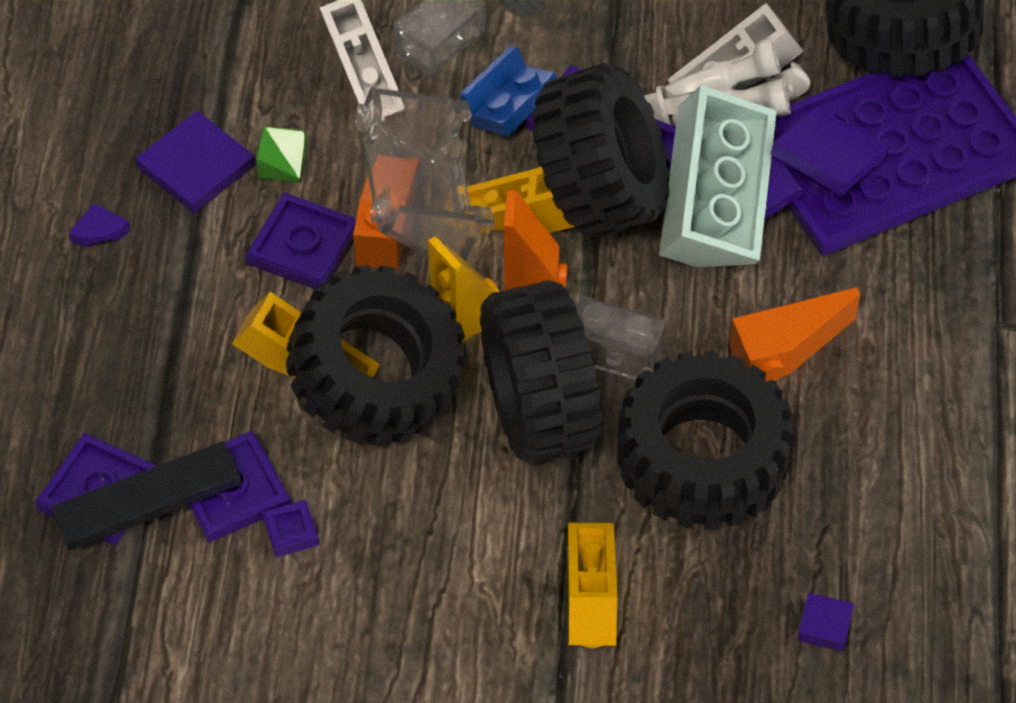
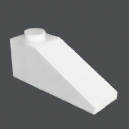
[320,0,405,123]
[668,3,804,90]

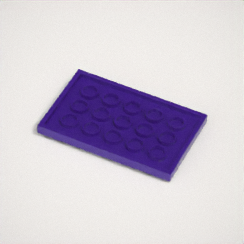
[773,54,1016,256]

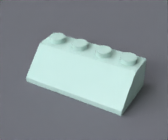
[659,85,777,268]

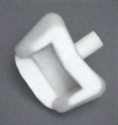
[766,62,810,102]

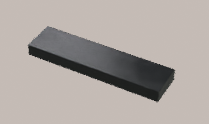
[51,441,242,551]

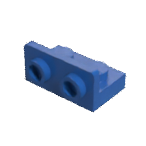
[460,46,557,137]

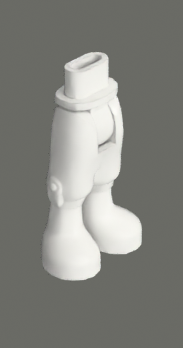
[644,37,791,126]

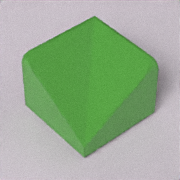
[257,126,308,183]

